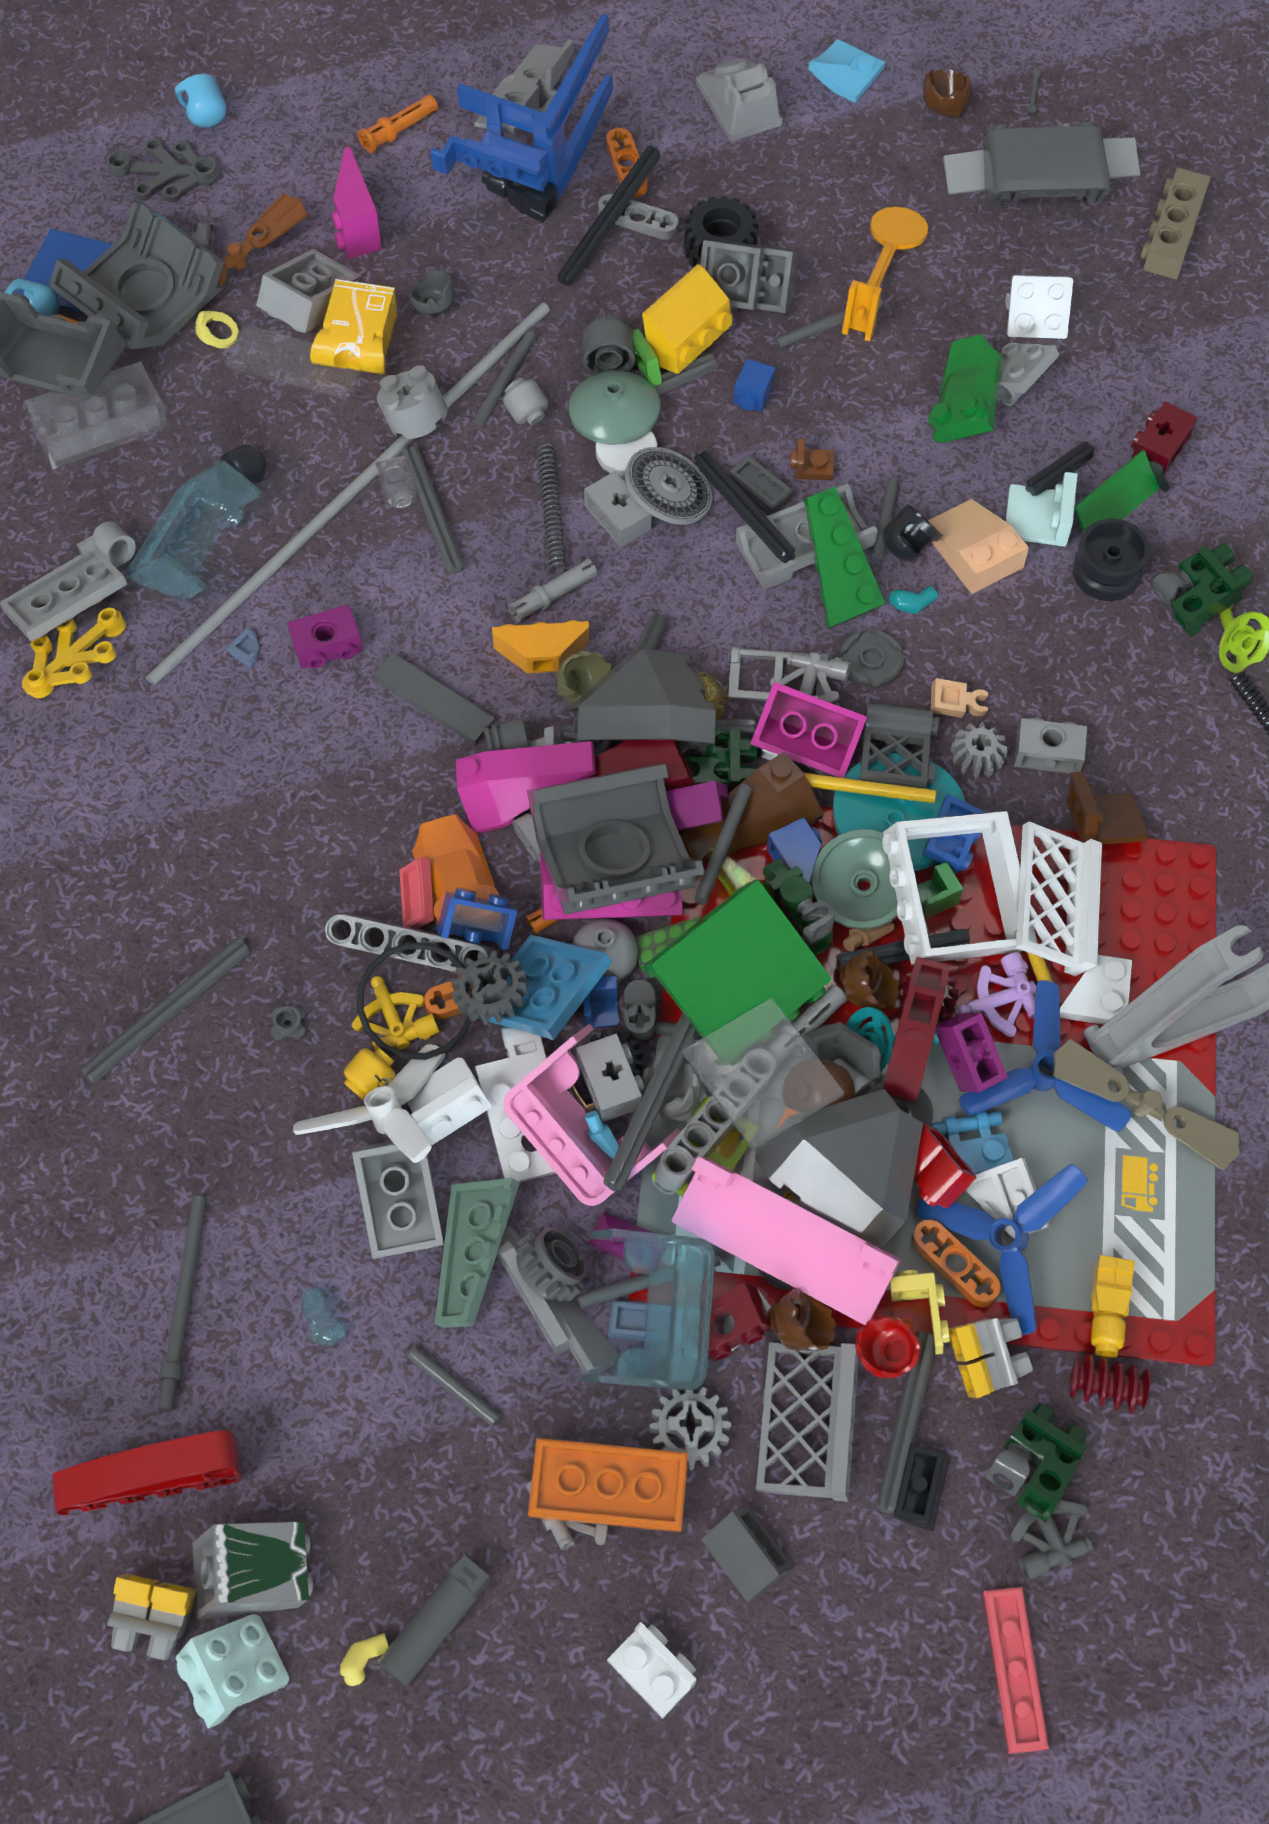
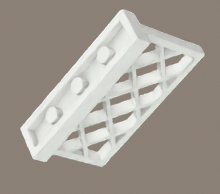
[1016,822,1102,976]

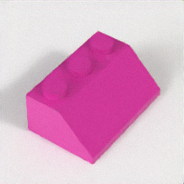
[750,682,867,778]

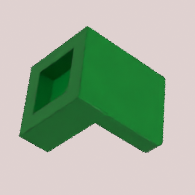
[917,862,963,919]

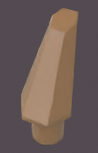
[843,922,895,951]

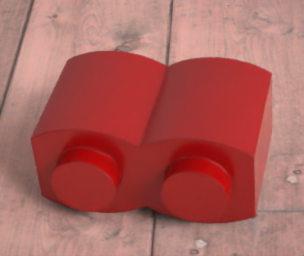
[913,1124,977,1209]

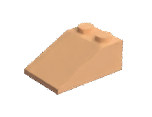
[928,499,1029,594]

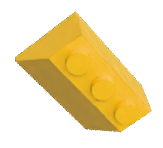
[642,264,733,374]

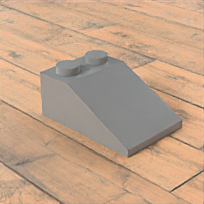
[256,249,361,333]
[352,1141,444,1259]

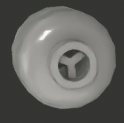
[503,378,548,426]

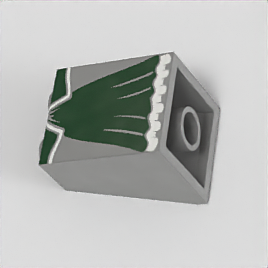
[193,1522,313,1621]

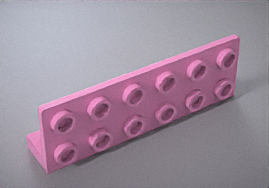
[672,1156,901,1325]

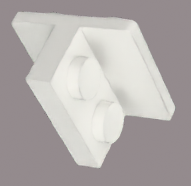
[1006,275,1073,339]

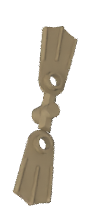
[1053,1039,1240,1170]

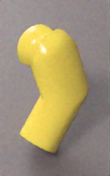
[340,1633,389,1686]

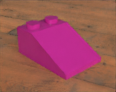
[331,147,381,259]

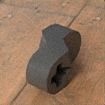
[624,979,656,1042]

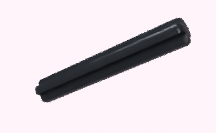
[836,929,970,972]

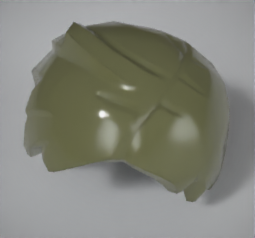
[556,651,613,705]

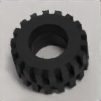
[684,196,759,267]

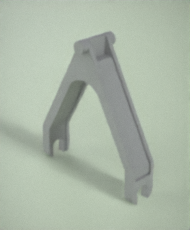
[1083,925,1269,1075]

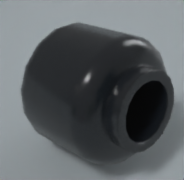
[218,444,266,490]

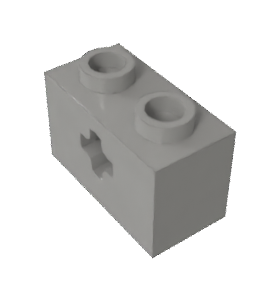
[584,471,653,548]
[576,1033,645,1122]

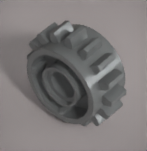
[516,1226,588,1302]

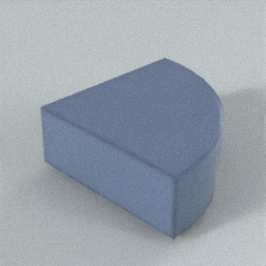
[227,627,260,669]

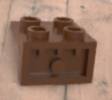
[1067,771,1148,844]

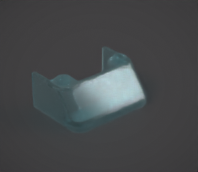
[126,460,263,601]
[579,1229,715,1390]

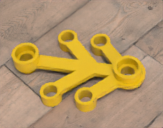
[22,608,126,698]

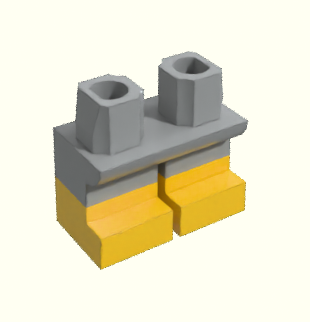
[948,1318,1033,1398]
[107,1573,197,1660]

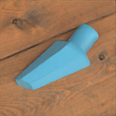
[584,1110,619,1159]

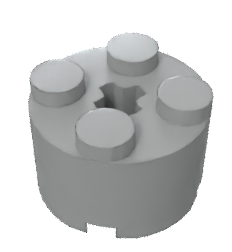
[377,365,448,439]

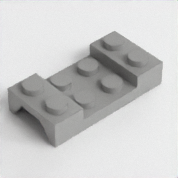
[735,484,878,590]

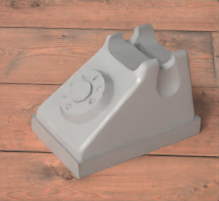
[696,58,782,142]

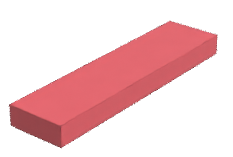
[983,1587,1049,1754]

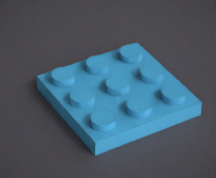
[478,935,612,1040]

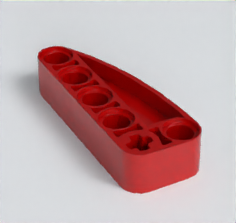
[52,1430,242,1515]

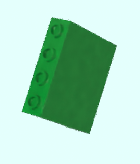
[642,879,833,1068]

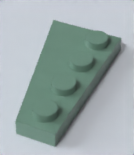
[435,1178,520,1328]

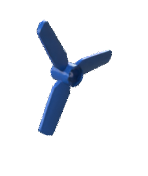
[959,981,1131,1132]
[916,1164,1088,1335]

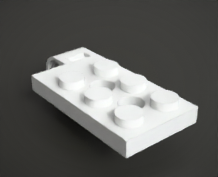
[475,1027,556,1183]

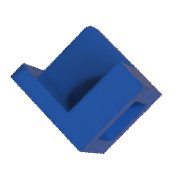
[583,976,619,1028]

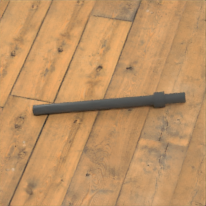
[158,1195,207,1412]

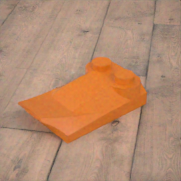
[412,814,500,936]

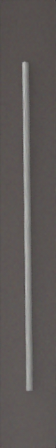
[146,303,550,686]

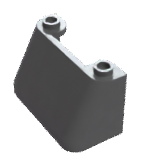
[983,122,1110,207]

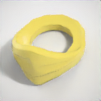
[195,311,239,349]

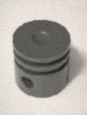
[482,719,528,751]

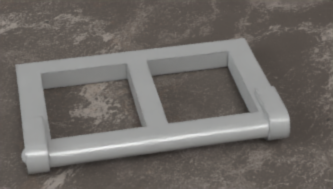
[728,647,829,701]

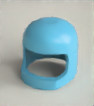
[175,74,226,128]
[4,278,59,317]

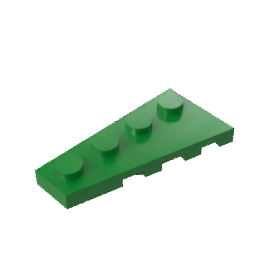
[804,486,886,629]

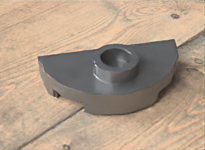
[192,221,215,252]

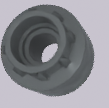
[582,315,635,375]

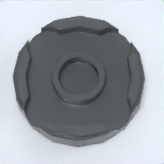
[840,630,904,688]

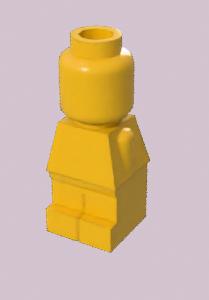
[1090,1255,1135,1358]

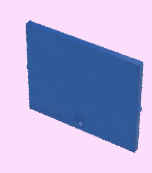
[17,229,113,314]

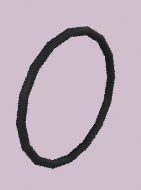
[357,942,473,1060]

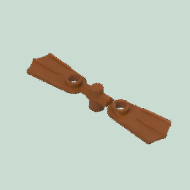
[217,193,308,286]

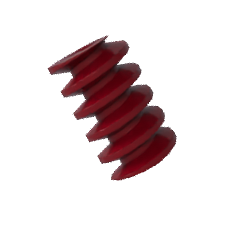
[1069,1352,1152,1414]

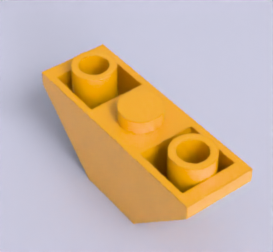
[492,620,589,674]

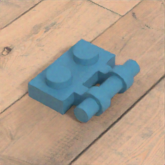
[931,1111,1013,1175]

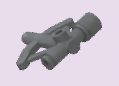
[1010,1481,1093,1581]

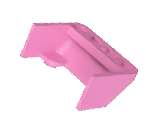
[503,1024,681,1206]

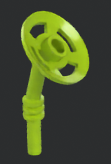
[1219,566,1269,673]

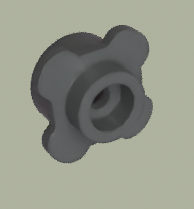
[271,1006,306,1040]

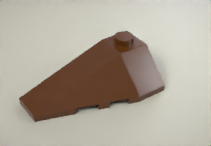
[680,751,823,864]

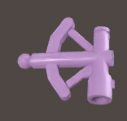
[957,952,1036,1037]

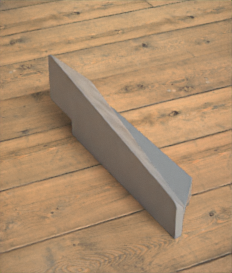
[497,1226,622,1380]

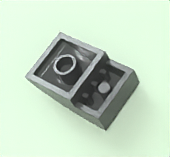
[700,240,799,313]

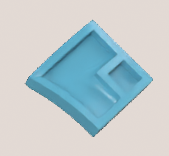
[809,39,885,103]

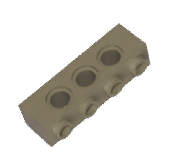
[1140,167,1211,280]

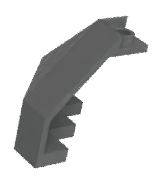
[565,649,716,747]
[755,1089,923,1249]

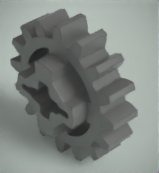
[451,950,529,1025]

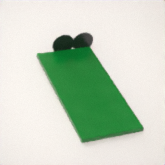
[1074,450,1169,532]

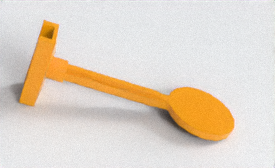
[842,207,928,341]

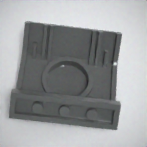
[49,201,225,349]
[527,764,704,915]

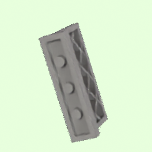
[756,1342,859,1502]

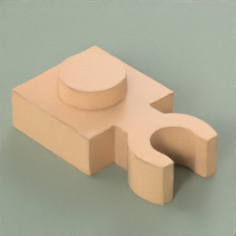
[931,678,988,718]

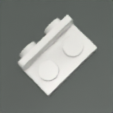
[607,1622,697,1719]

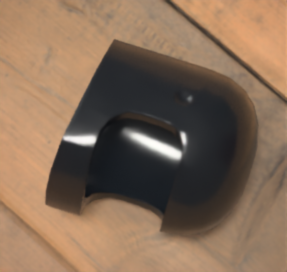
[882,504,944,561]

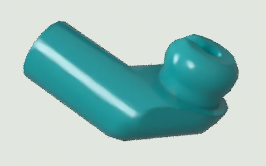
[889,586,938,614]

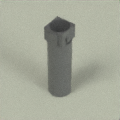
[377,1555,491,1688]

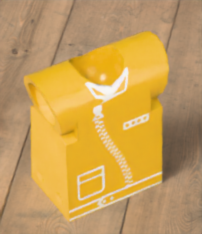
[310,279,398,375]

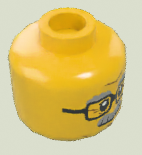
[344,1048,396,1100]

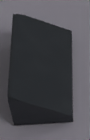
[893,1444,950,1532]

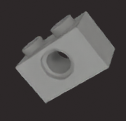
[1014,718,1087,774]

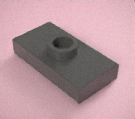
[727,455,794,514]

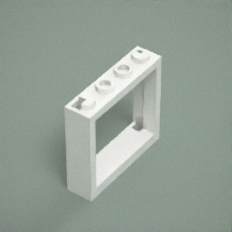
[882,811,1037,965]

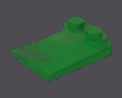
[928,334,1002,443]

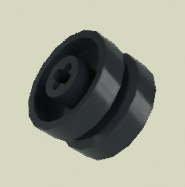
[1072,518,1150,602]

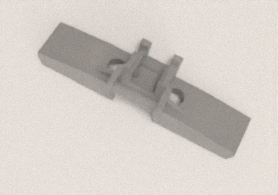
[475,40,574,134]
[943,123,1141,194]

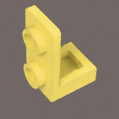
[890,1270,950,1355]

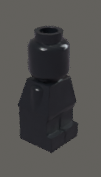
[482,171,557,223]

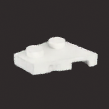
[1060,955,1132,1025]
[965,1158,1050,1239]

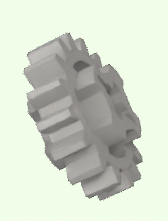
[649,1385,731,1470]

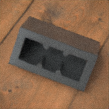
[701,1505,794,1603]

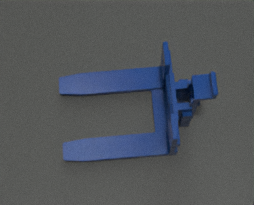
[430,14,613,199]

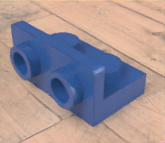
[922,794,984,875]

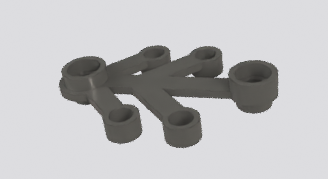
[106,138,220,203]

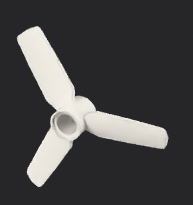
[293,1044,446,1163]

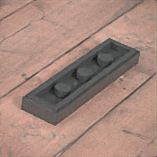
[372,652,495,746]

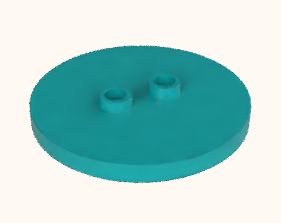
[832,753,965,871]

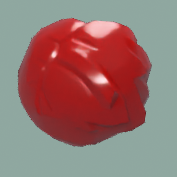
[855,1316,921,1379]

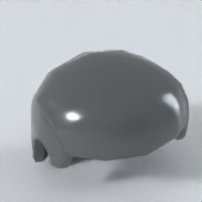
[409,270,455,316]

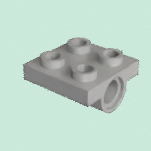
[997,342,1059,406]

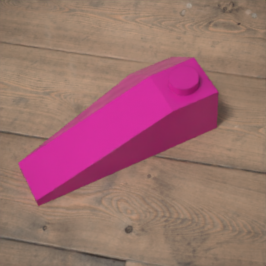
[456,741,596,833]

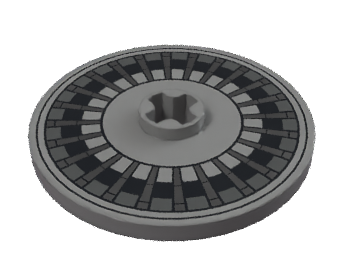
[625,447,712,525]

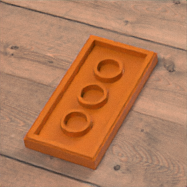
[528,1438,688,1532]

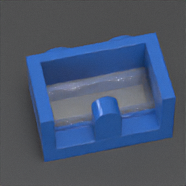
[435,887,517,951]

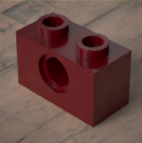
[681,1283,771,1362]

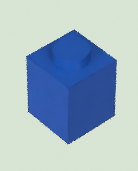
[733,359,776,412]

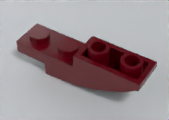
[883,956,951,1103]

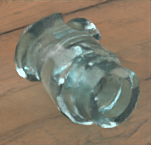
[300,1288,346,1347]

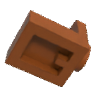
[790,438,834,481]

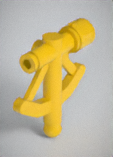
[352,976,440,1052]

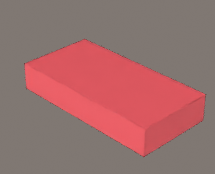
[399,856,434,929]

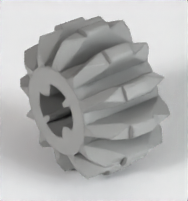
[951,722,1008,779]

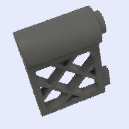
[860,703,939,789]

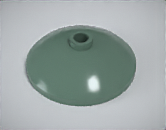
[569,370,661,444]
[812,829,915,930]

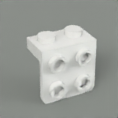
[407,1058,492,1145]

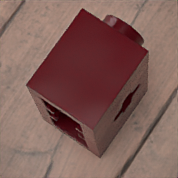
[1130,401,1198,476]

